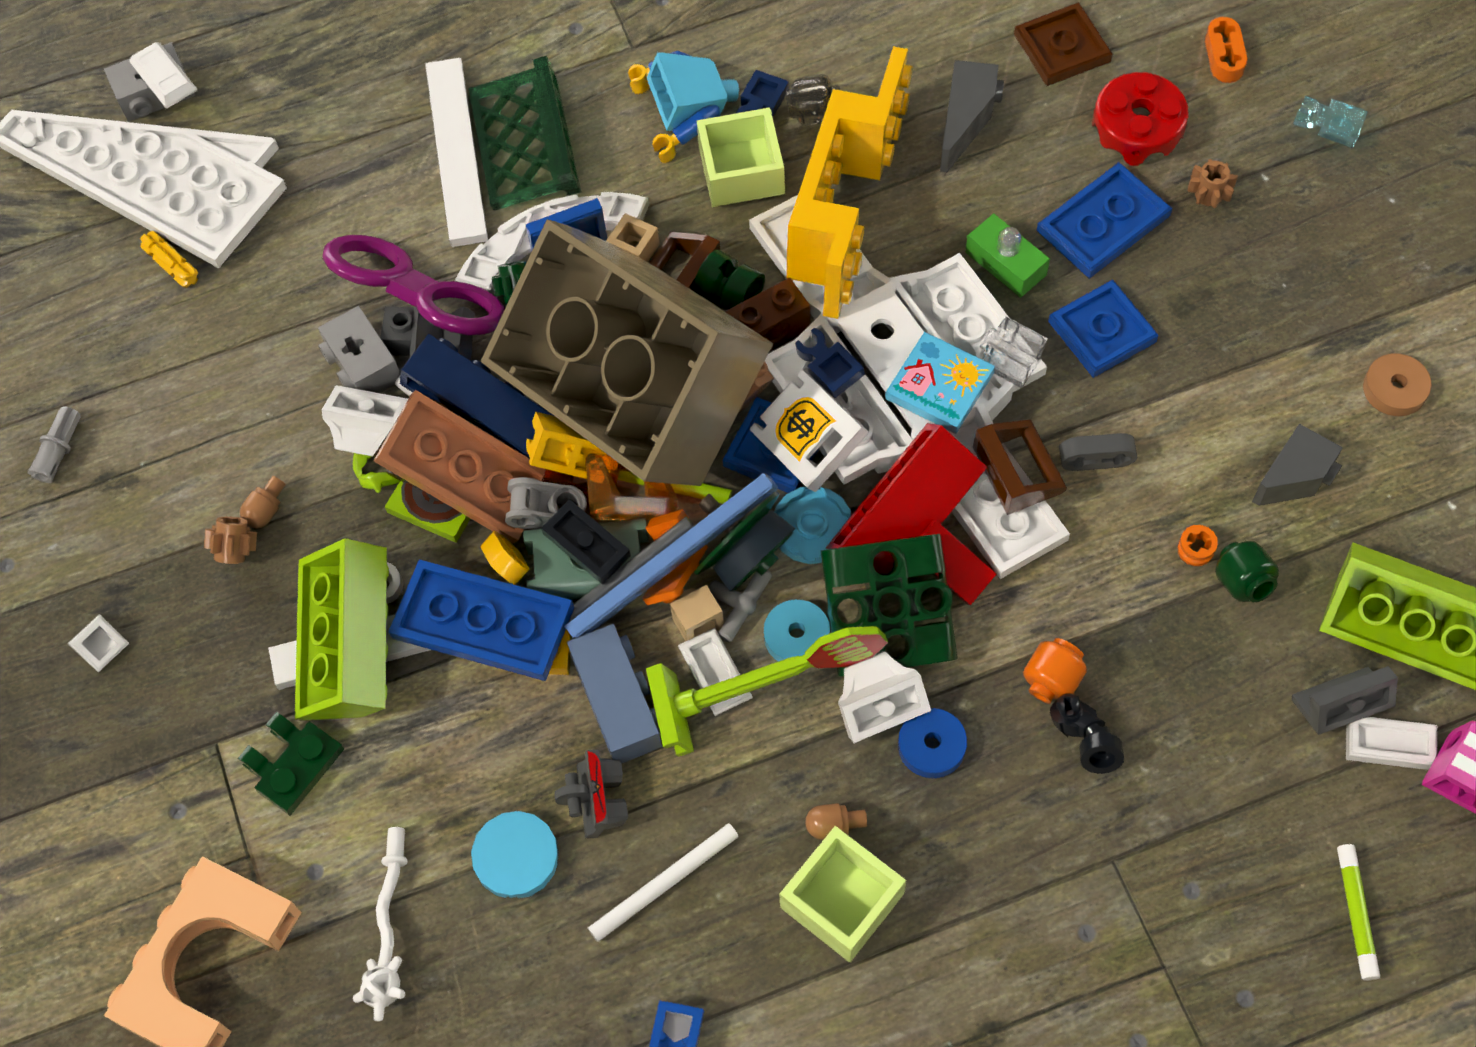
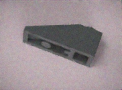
[940,60,1004,172]

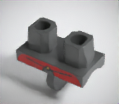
[554,750,628,839]

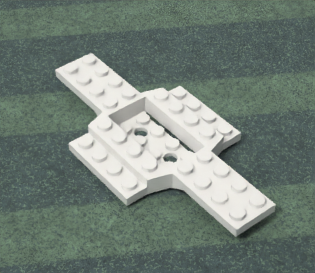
[749,195,1070,579]

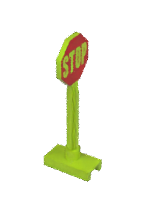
[646,626,888,757]

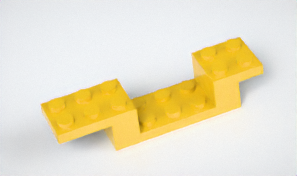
[786,46,912,319]

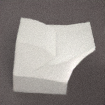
[322,385,408,457]
[838,652,931,743]

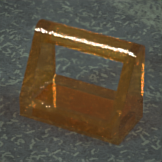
[586,453,679,521]

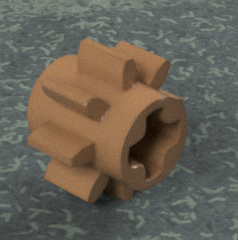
[1187,159,1238,208]
[204,516,257,564]

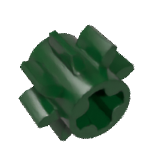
[491,261,526,304]

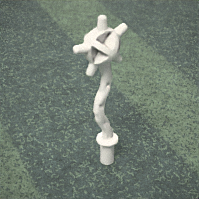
[353,827,408,1021]

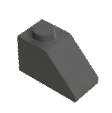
[1252,424,1343,506]

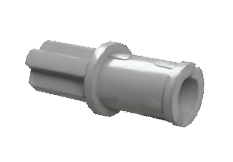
[28,406,81,483]

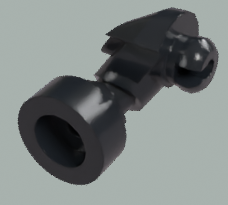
[1050,693,1124,774]

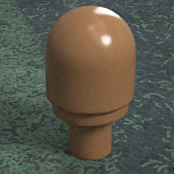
[240,476,286,529]
[805,803,867,840]

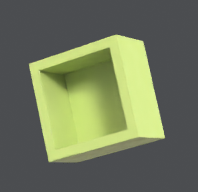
[697,108,785,207]
[779,826,906,963]

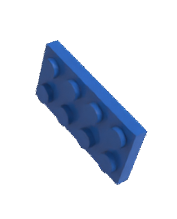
[388,559,574,681]

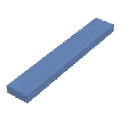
[564,473,778,638]

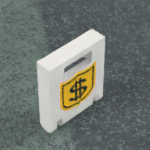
[750,369,869,492]

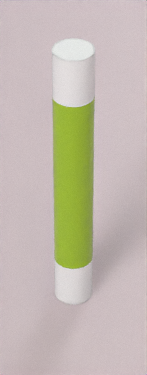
[1337,844,1380,981]

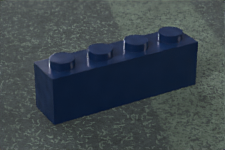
[400,333,554,459]

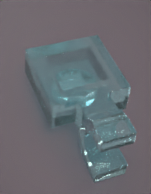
[1293,96,1368,148]

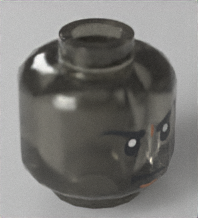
[786,74,840,126]

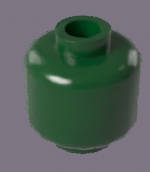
[1215,541,1279,603]

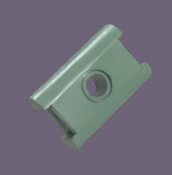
[523,518,649,601]

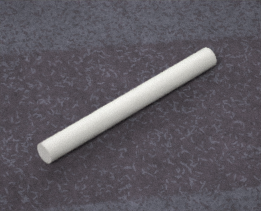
[588,823,739,942]

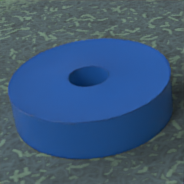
[898,708,967,778]

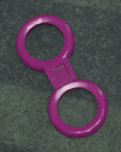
[322,235,505,335]

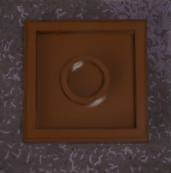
[1014,2,1113,86]

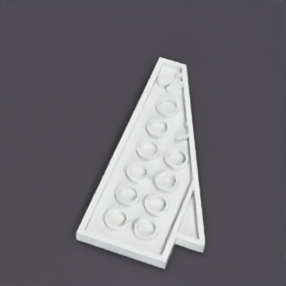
[0,110,287,268]

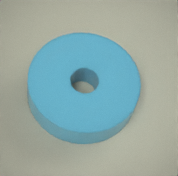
[764,599,830,661]

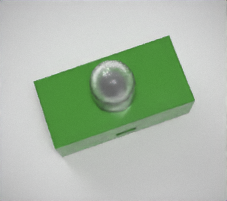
[965,213,1050,298]

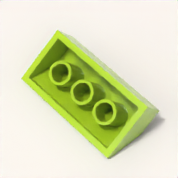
[295,538,389,721]
[1319,542,1476,690]

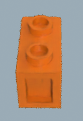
[642,509,708,606]

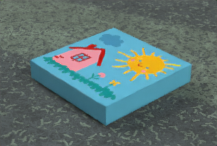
[885,332,995,434]

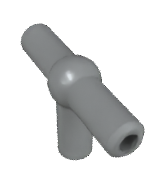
[708,570,772,642]

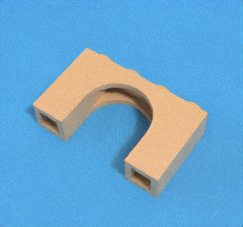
[104,856,302,1047]

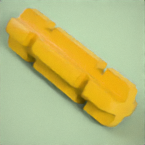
[140,231,198,288]

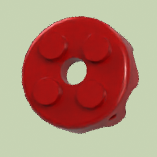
[1092,72,1189,166]

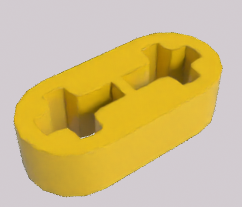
[480,531,530,585]

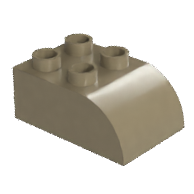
[480,219,773,486]

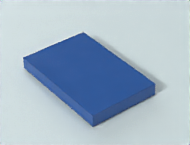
[1036,162,1172,279]

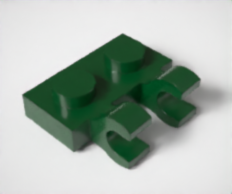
[238,712,344,816]

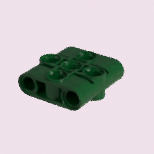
[820,534,958,676]

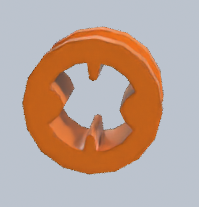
[1177,525,1218,566]

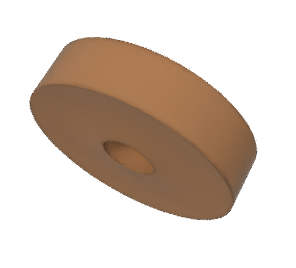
[1363,354,1432,416]

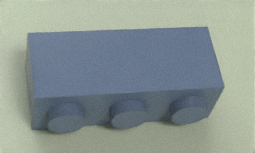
[567,624,662,764]

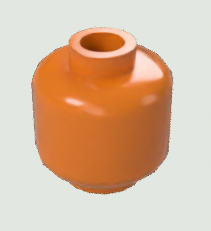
[1023,638,1087,704]

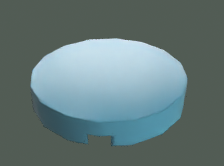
[774,487,851,564]
[471,811,559,899]

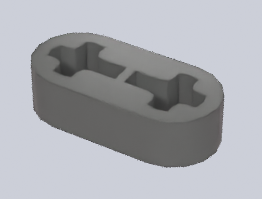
[1059,433,1138,471]

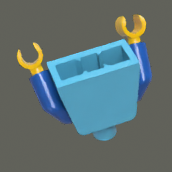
[628,51,739,163]

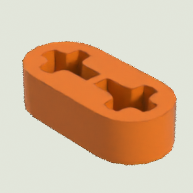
[1205,17,1247,83]

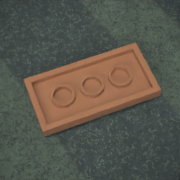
[374,390,553,543]

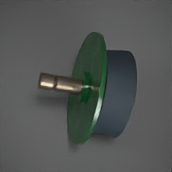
[694,491,795,592]

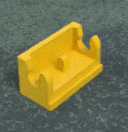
[526,412,615,484]

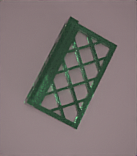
[468,55,581,211]

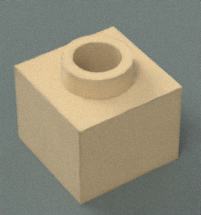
[606,213,660,262]
[670,585,724,642]

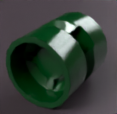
[693,249,765,311]

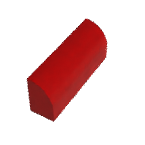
[826,423,987,575]

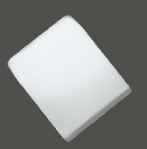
[67,614,129,672]

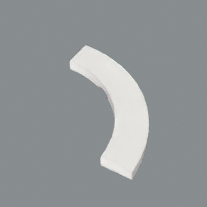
[455,192,649,294]

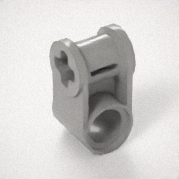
[505,477,587,529]

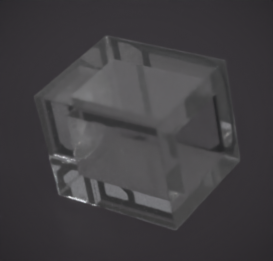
[980,316,1048,388]

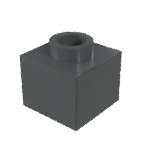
[380,306,415,356]

